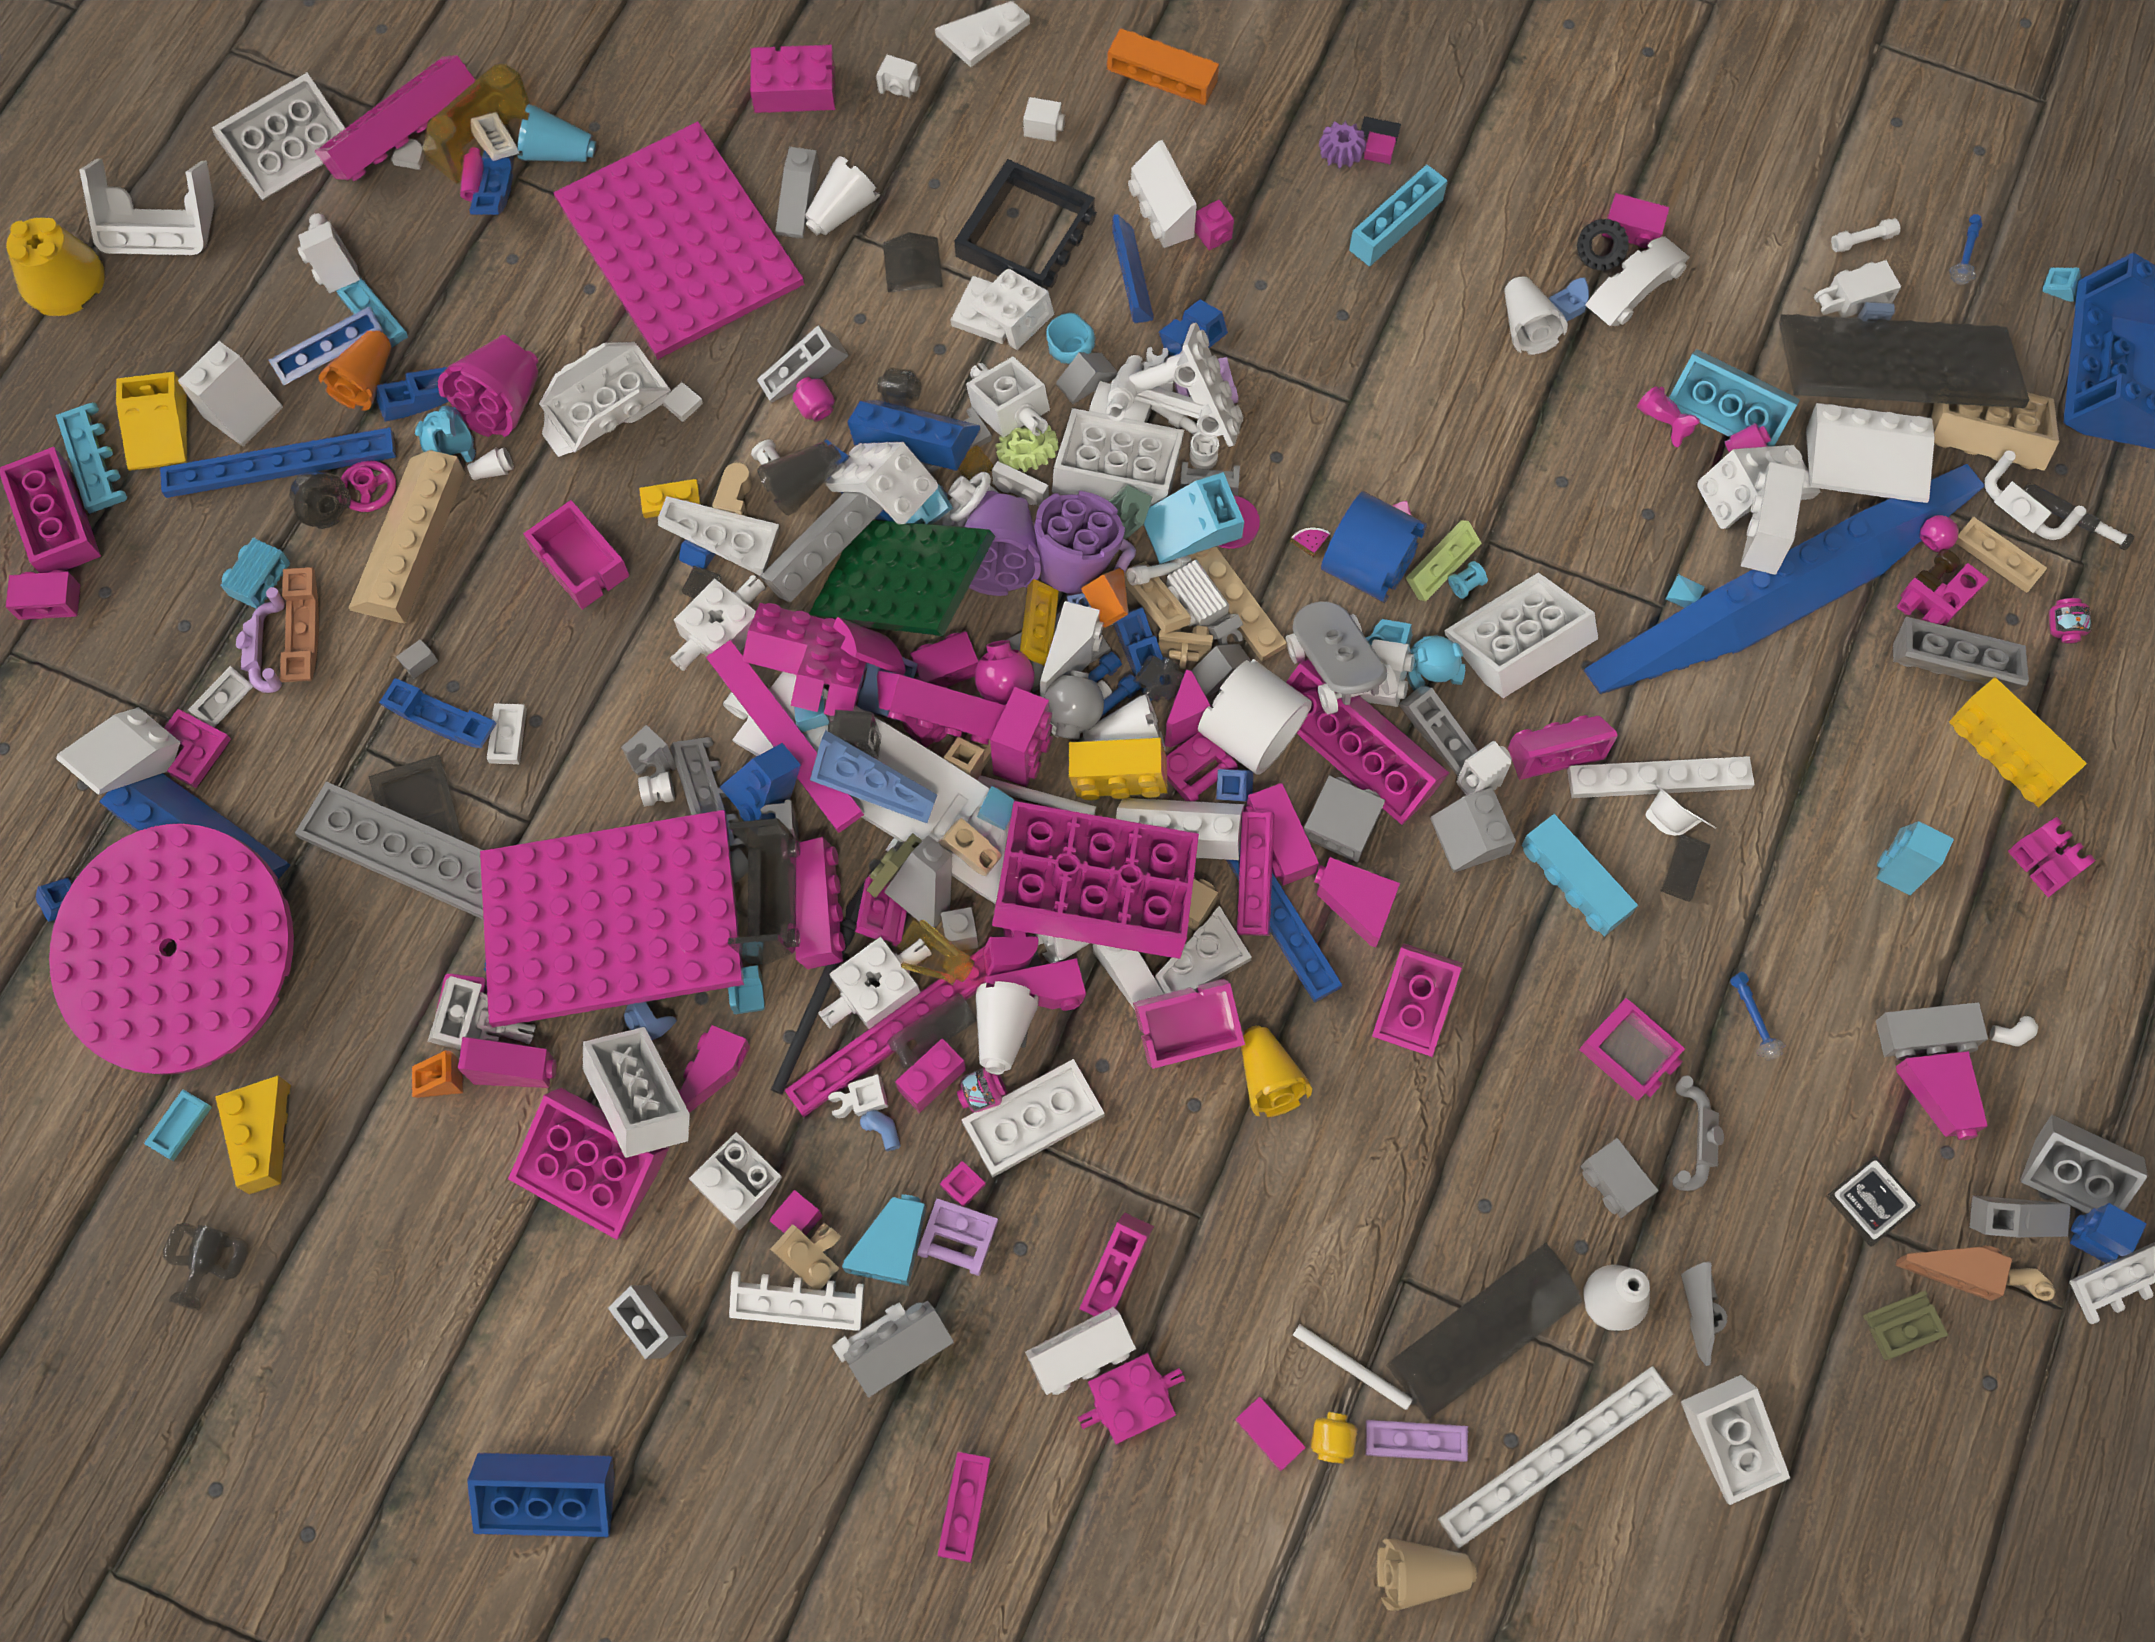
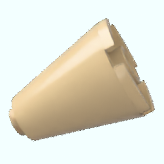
[1377,1538,1477,1611]

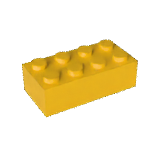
[1949,677,2087,808]

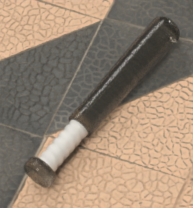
[2023,483,2135,551]

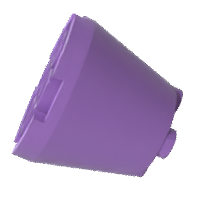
[964,491,1041,596]
[1034,491,1125,596]

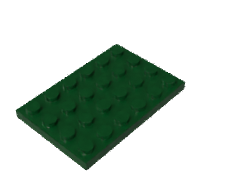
[809,520,996,636]

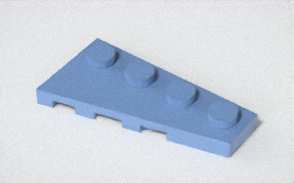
[810,730,937,823]

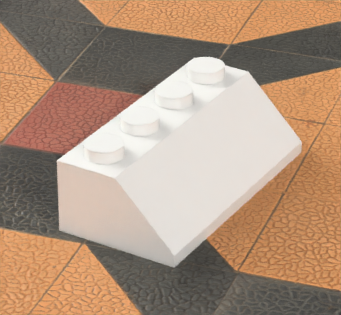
[1116,798,1244,860]

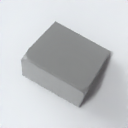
[396,640,438,679]

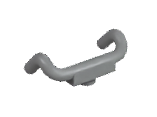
[1672,1076,1724,1191]

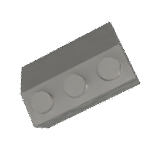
[2021,1114,2148,1213]

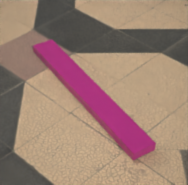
[706,640,864,833]
[784,946,986,1117]

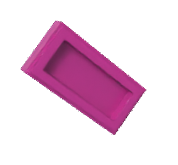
[1235,1397,1306,1472]

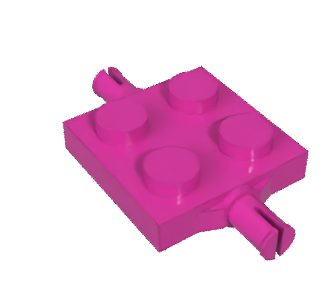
[1077,1353,1185,1444]

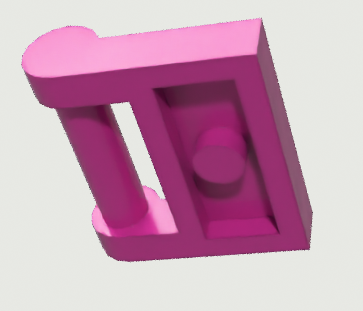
[1166,732,1238,802]

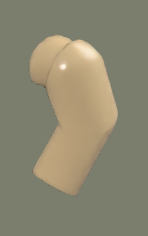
[2006,1268,2055,1301]

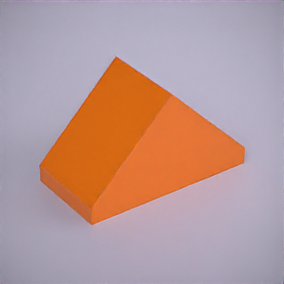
[1081,568,1128,628]
[412,1050,463,1098]

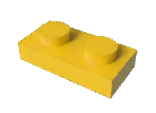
[639,479,701,519]

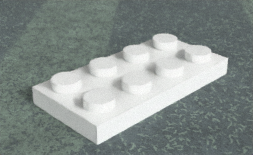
[962,1059,1105,1178]

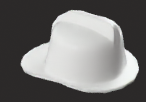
[1645,784,1716,836]

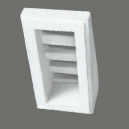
[471,112,519,161]

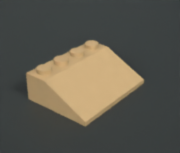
[1931,371,2059,471]

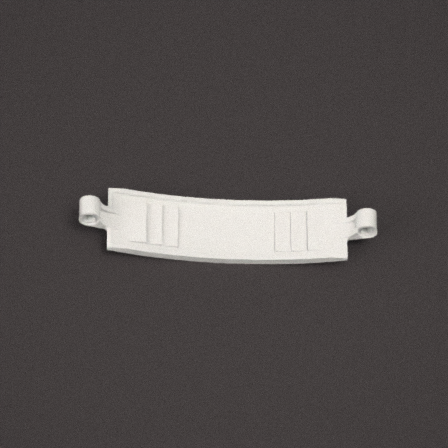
[723,672,1011,904]

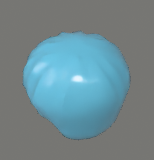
[1046,313,1096,365]

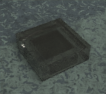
[682,566,722,598]

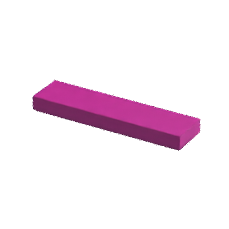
[1237,812,1274,936]

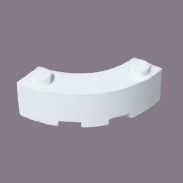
[1585,236,1690,326]

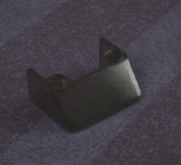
[728,818,800,966]

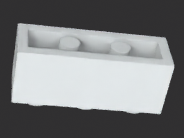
[1025,1307,1136,1395]

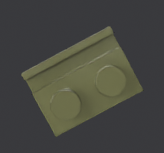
[866,833,922,898]
[1863,1290,1948,1361]

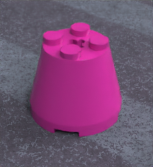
[438,335,538,437]

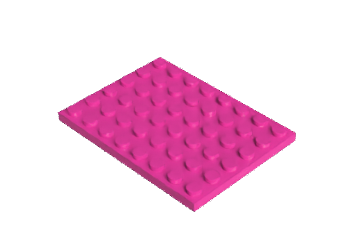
[553,121,804,360]
[480,810,744,1028]

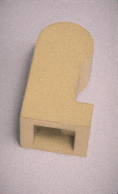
[713,463,752,516]
[938,818,1002,876]

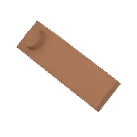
[1895,1245,2012,1301]

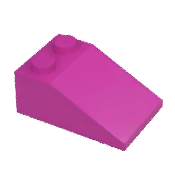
[1372,943,1463,1057]

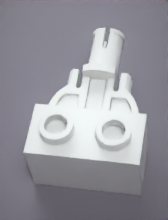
[298,213,360,293]
[428,976,535,1050]

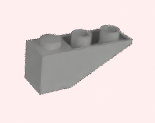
[1969,1195,2071,1237]

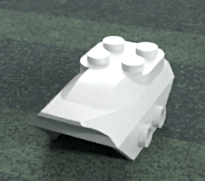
[539,342,671,457]

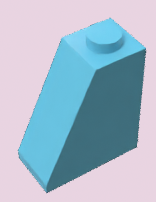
[842,1195,926,1286]

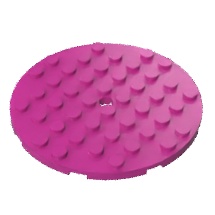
[49,824,294,1075]

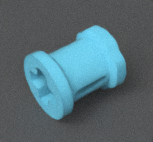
[1448,561,1488,599]

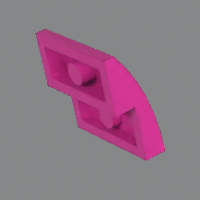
[832,617,906,675]

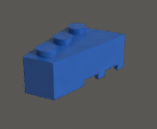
[720,743,801,831]

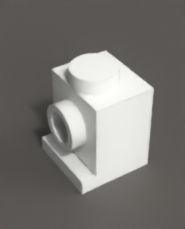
[876,55,920,98]

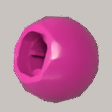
[1920,515,1959,552]

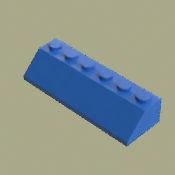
[99,773,291,879]

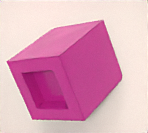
[770,1190,822,1236]

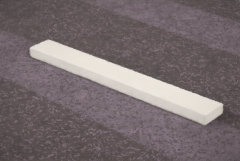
[1438,1366,1673,1548]

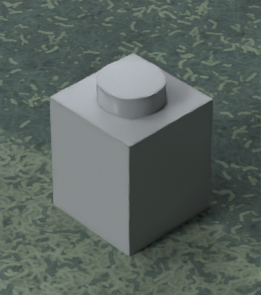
[941,907,978,953]

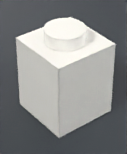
[1024,97,1065,142]

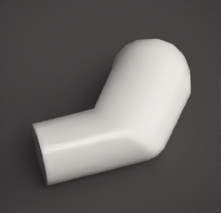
[1989,1016,2038,1046]

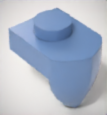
[1548,277,1589,321]
[624,1002,677,1040]

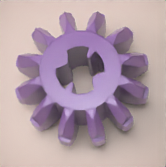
[1319,120,1366,169]

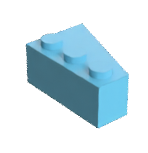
[1876,821,1954,895]

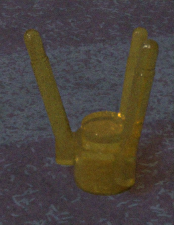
[901,919,975,985]

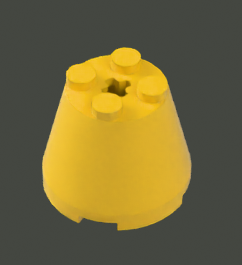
[6,218,105,316]

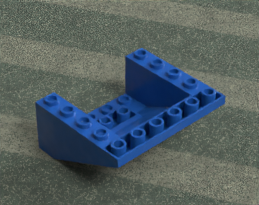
[2063,252,2155,449]

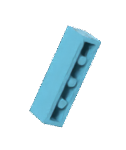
[1349,165,1448,267]
[1521,814,1638,937]

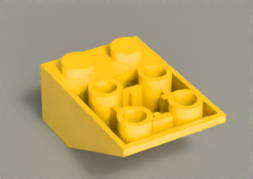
[116,372,187,471]

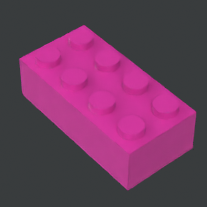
[0,447,101,573]

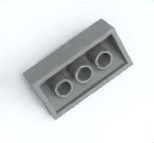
[1893,617,2029,691]

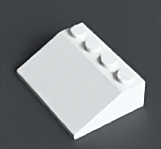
[212,73,345,201]
[1806,403,1934,503]
[1052,408,1184,507]
[1445,572,1598,698]

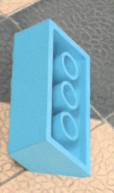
[1669,349,1800,447]

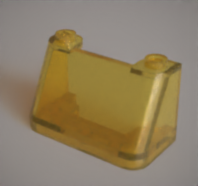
[422,64,531,184]

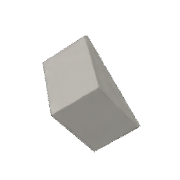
[1056,352,1118,404]
[1191,644,1251,697]

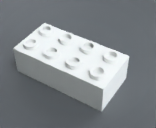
[583,1027,690,1158]

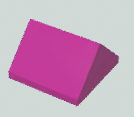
[1165,670,1211,748]

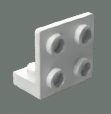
[971,269,1054,350]

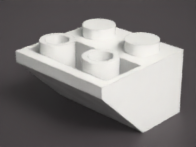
[689,1132,782,1230]

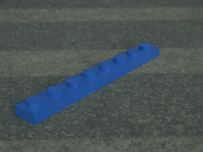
[160,427,396,498]

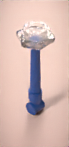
[1949,214,1983,284]
[1730,972,1786,1061]

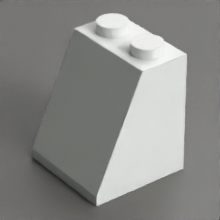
[178,341,283,447]

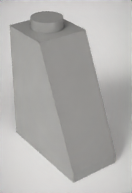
[884,835,952,932]

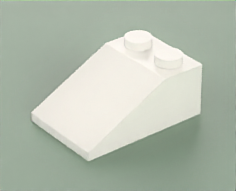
[1040,601,1104,698]
[56,707,180,795]
[1681,1375,1790,1505]

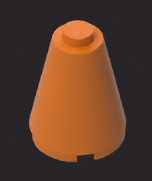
[318,331,392,411]

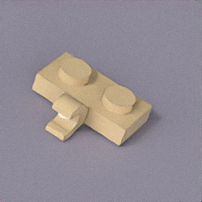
[770,1223,841,1290]

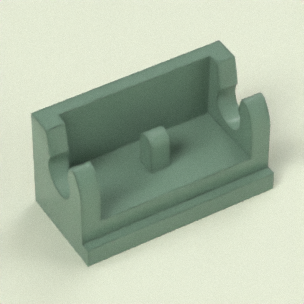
[1109,485,1153,539]

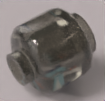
[877,367,922,406]

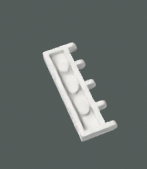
[2069,1242,2155,1324]
[729,1271,864,1331]

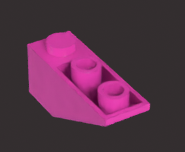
[677,1025,750,1113]

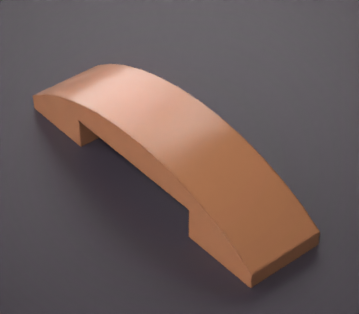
[280,567,319,682]

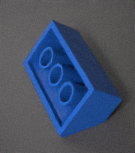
[848,400,980,471]
[467,1453,615,1537]

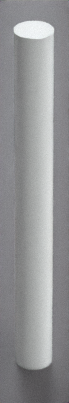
[978,775,1096,815]
[1293,1324,1413,1410]

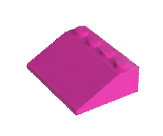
[508,1088,669,1240]

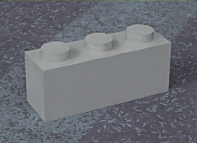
[1876,1002,1988,1060]
[843,1300,954,1398]

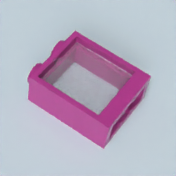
[1579,998,1685,1101]

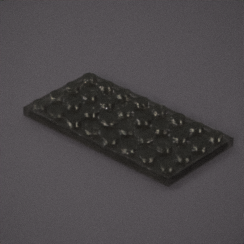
[1779,314,2030,408]

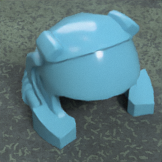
[415,405,476,462]
[1407,635,1465,691]

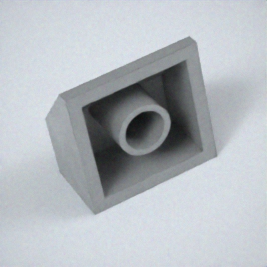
[1430,787,1516,873]

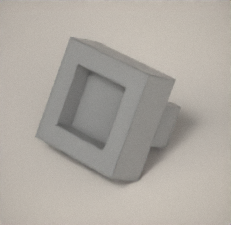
[1206,614,1243,645]

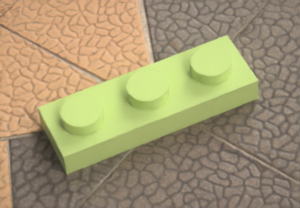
[1406,520,1482,601]

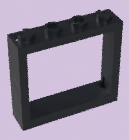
[954,159,1097,290]

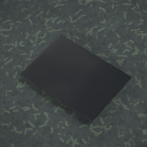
[1361,116,1401,144]

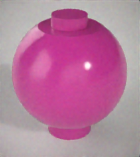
[975,640,1035,705]

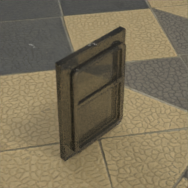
[369,754,464,842]

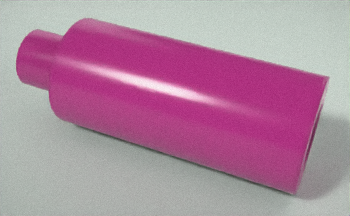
[460,147,484,202]

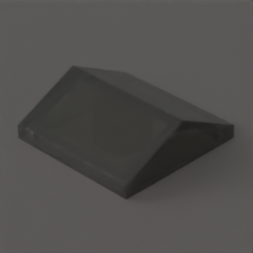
[883,232,943,293]

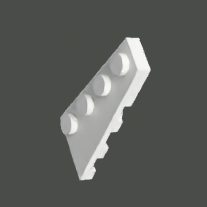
[658,496,779,576]

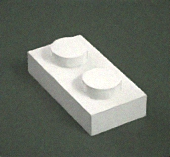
[992,461,1049,506]
[487,703,527,764]

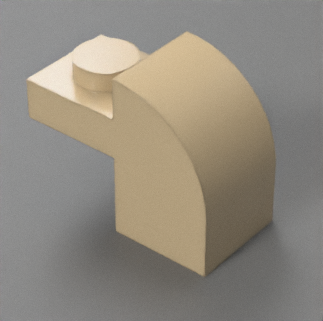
[943,734,992,781]

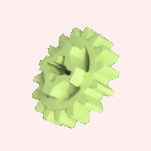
[996,425,1059,473]

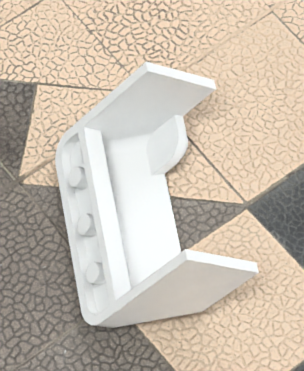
[79,159,214,255]

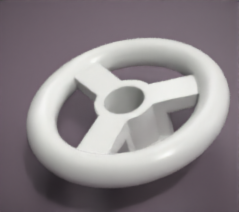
[948,472,991,521]

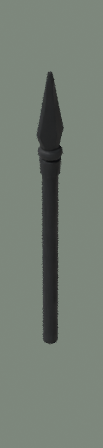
[771,868,875,1094]

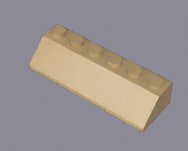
[349,450,465,624]

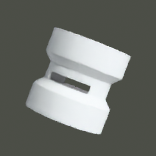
[1189,432,1219,470]
[638,772,675,807]

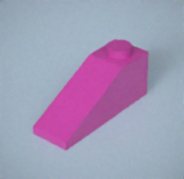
[984,958,1086,1011]
[1079,1213,1154,1316]

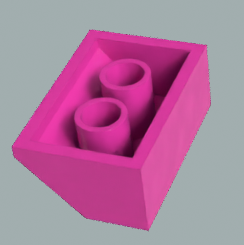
[1508,715,1618,780]

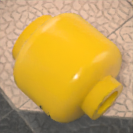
[1311,1412,1357,1464]

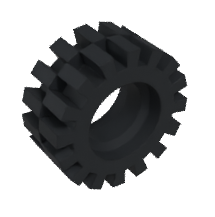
[1577,219,1629,271]

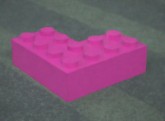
[742,603,868,721]

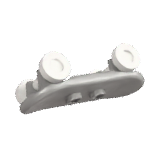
[1286,601,1398,715]

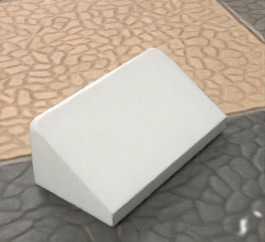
[187,666,253,727]

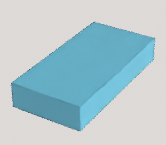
[144,1089,212,1161]

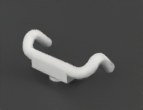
[1984,451,2086,540]

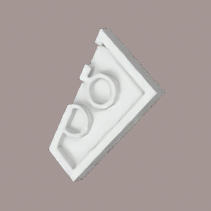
[935,1,1030,67]
[1155,906,1252,994]

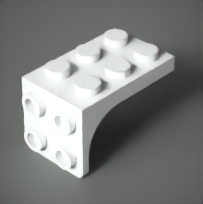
[825,442,938,524]
[1697,445,1821,529]

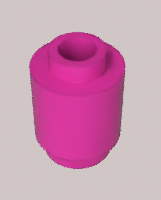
[1725,423,1771,452]

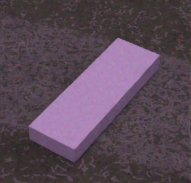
[1365,1420,1468,1462]

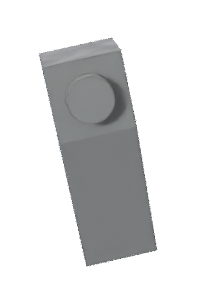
[775,147,820,239]
[757,325,849,402]
[1399,686,1478,776]

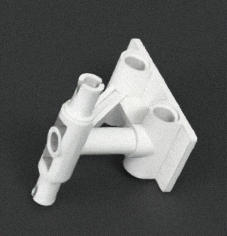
[1106,323,1243,447]

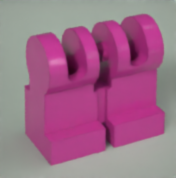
[2008,817,2096,898]

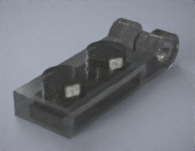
[887,993,977,1069]

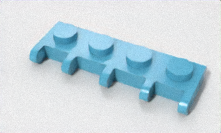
[56,403,127,514]

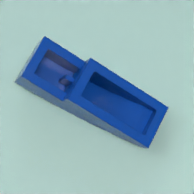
[376,367,449,422]
[1113,607,1175,701]

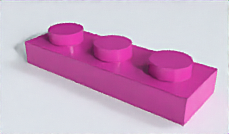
[937,1452,991,1563]

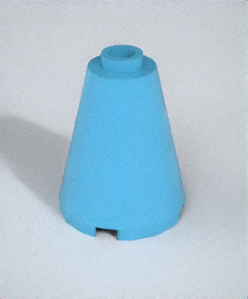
[517,104,596,162]

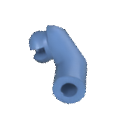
[860,1110,901,1151]

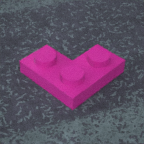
[164,709,231,788]

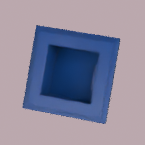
[679,540,716,571]
[1216,769,1254,801]
[36,878,72,922]

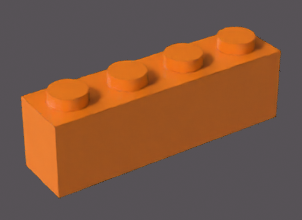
[1107,28,1219,105]

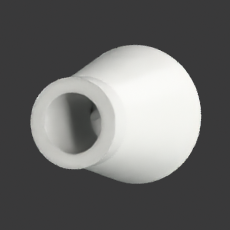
[467,447,514,481]

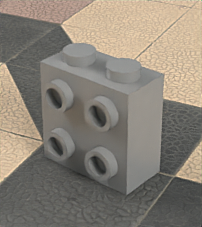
[1304,776,1385,862]

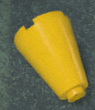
[1241,1025,1313,1117]

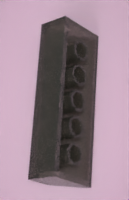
[1386,1243,1582,1420]

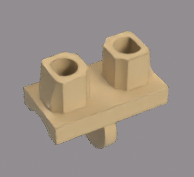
[1158,626,1213,669]

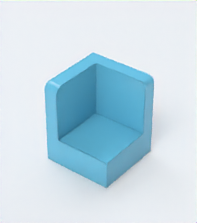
[728,965,765,1014]

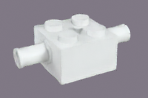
[966,357,1050,438]
[670,575,765,671]
[818,937,932,1029]

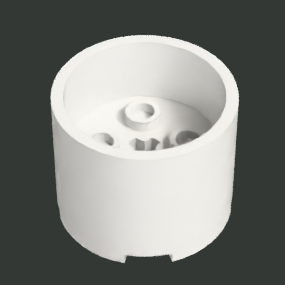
[1198,659,1312,775]

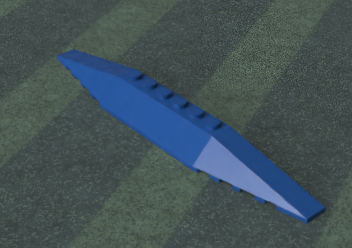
[1584,464,1985,694]

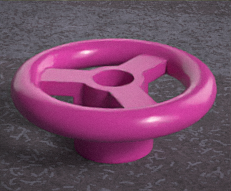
[338,461,396,512]

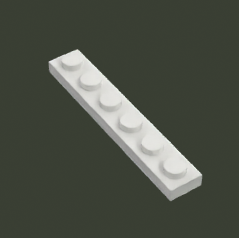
[1567,756,1755,798]

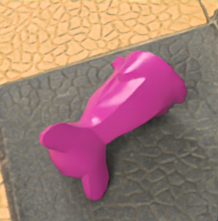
[1637,386,1700,447]

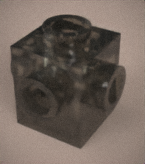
[1133,656,1184,702]

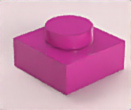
[940,1161,986,1207]

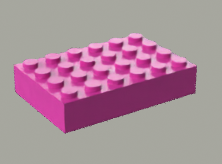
[992,801,1199,959]

